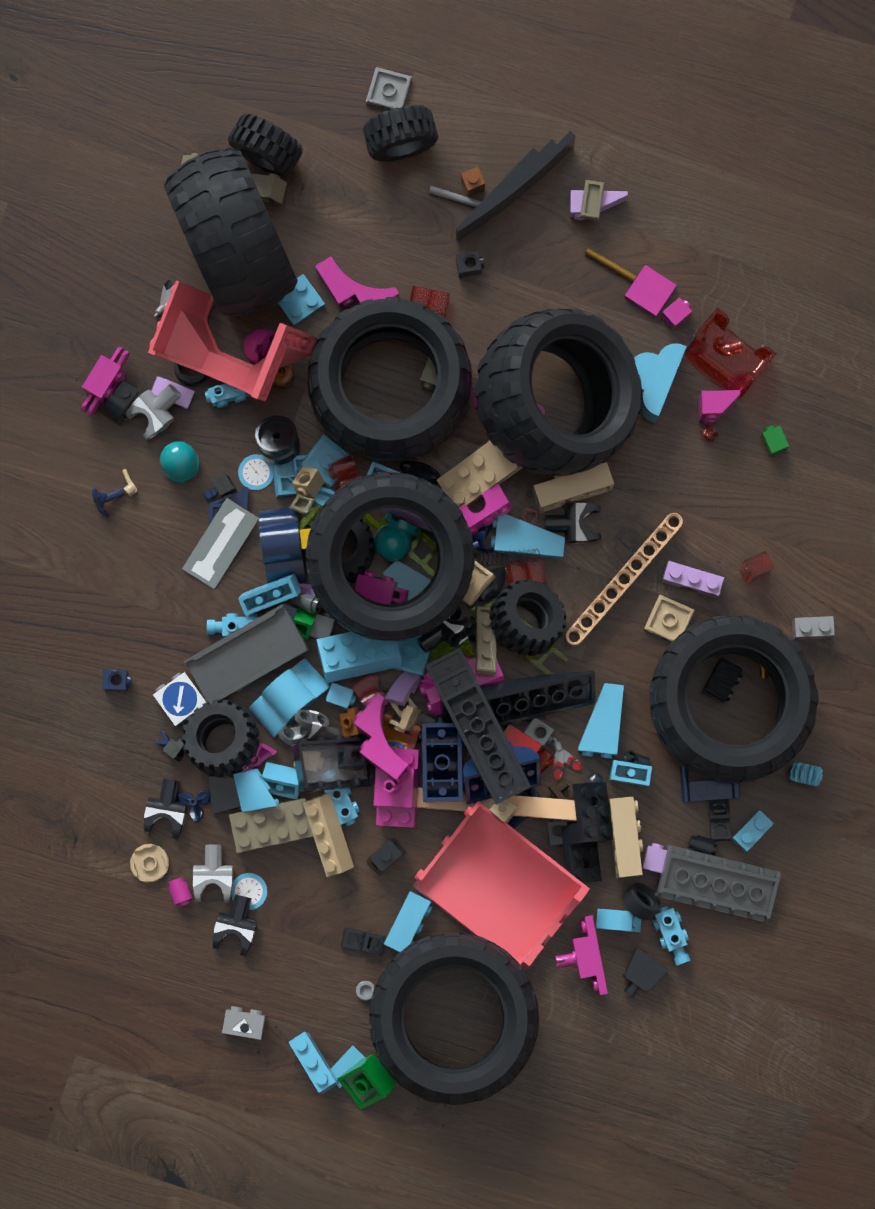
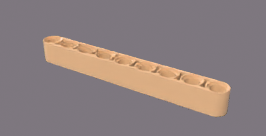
[565,513,683,647]
[417,788,577,821]

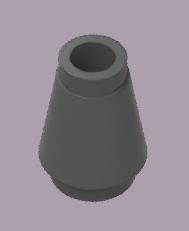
[293,594,322,614]

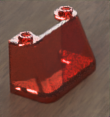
[684,307,777,397]

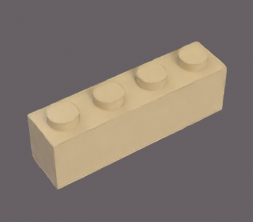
[303,793,354,877]

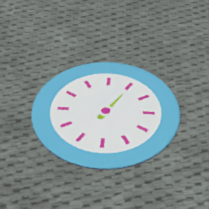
[238,454,273,490]
[231,873,267,910]

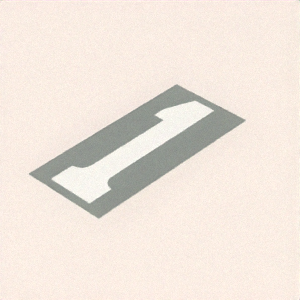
[182,498,259,589]

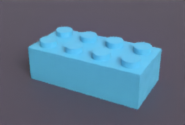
[317,632,401,683]

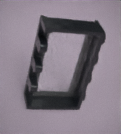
[292,735,376,792]

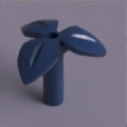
[92,487,125,517]
[472,523,493,553]
[178,790,211,822]

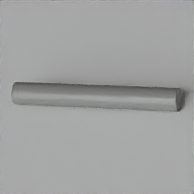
[429,186,481,208]

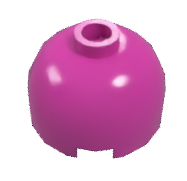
[244,328,276,364]

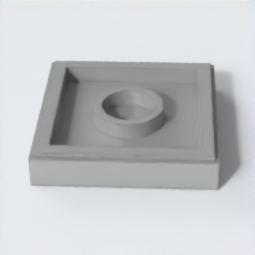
[366,67,412,110]

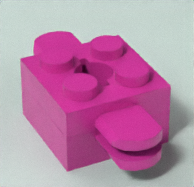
[81,346,130,417]

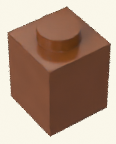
[461,167,485,197]

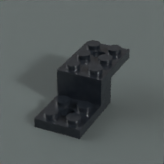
[561,782,613,883]

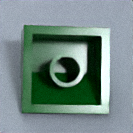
[337,1053,397,1110]

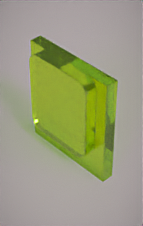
[299,504,322,530]

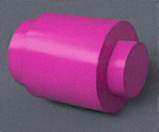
[168,877,193,907]

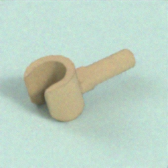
[122,469,137,497]

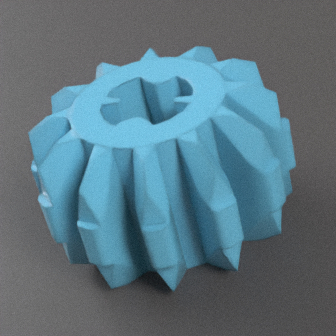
[790,762,823,786]

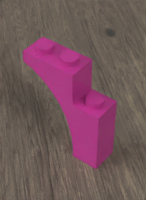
[315,257,399,308]
[354,693,410,784]

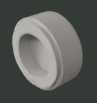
[356,981,375,1001]

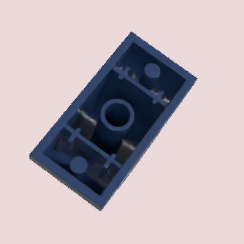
[259,507,306,583]
[421,723,463,802]
[463,739,541,804]

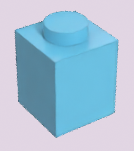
[326,683,356,710]

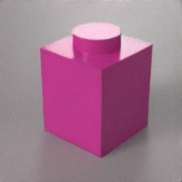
[661,297,692,330]

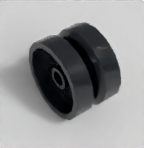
[255,415,301,465]

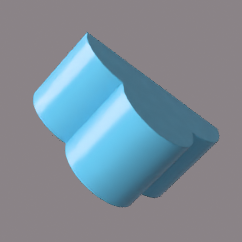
[634,344,687,423]
[248,659,331,738]

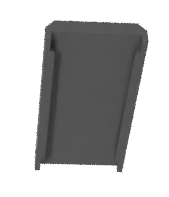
[184,604,309,704]
[655,845,780,923]

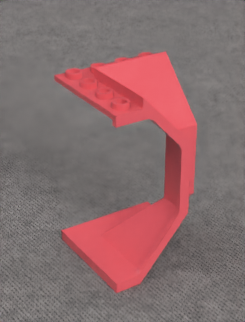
[148,280,317,401]

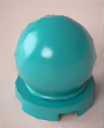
[160,441,200,483]
[374,512,421,561]

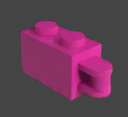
[355,571,409,604]

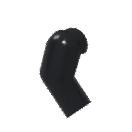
[624,750,650,766]

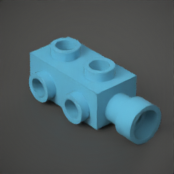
[205,384,249,408]
[207,613,259,637]
[320,769,360,827]
[652,906,690,966]

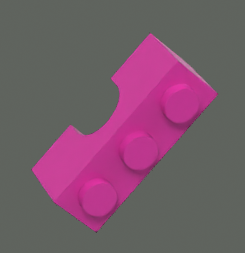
[460,483,514,536]

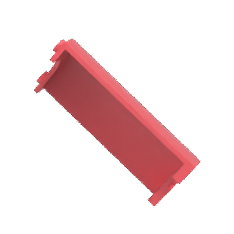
[413,801,590,971]

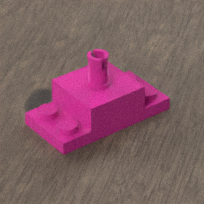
[373,748,421,828]
[555,915,608,995]

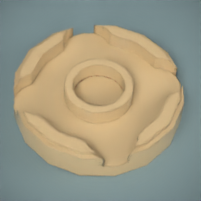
[130,844,169,883]

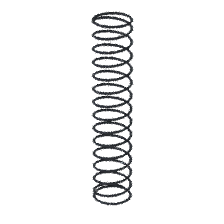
[474,548,540,566]

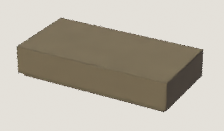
[580,180,604,221]

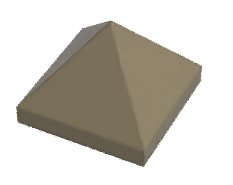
[289,494,315,515]

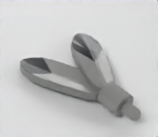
[154,280,173,318]

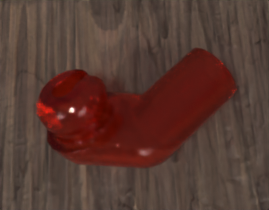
[714,336,743,354]

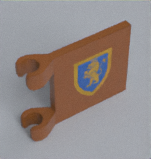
[383,711,422,749]

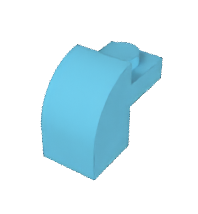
[596,909,641,932]

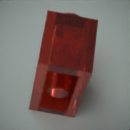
[740,551,774,583]

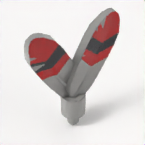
[553,737,582,780]

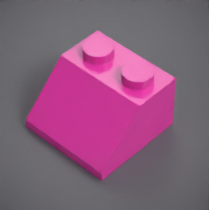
[698,390,740,424]

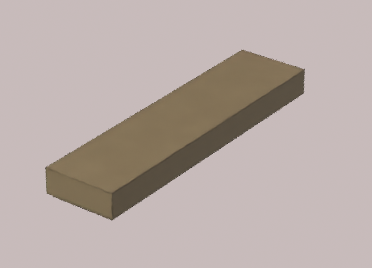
[475,606,496,676]

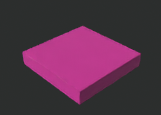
[624,265,677,317]

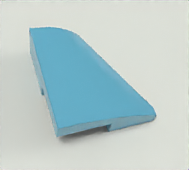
[272,455,307,497]
[233,768,280,812]

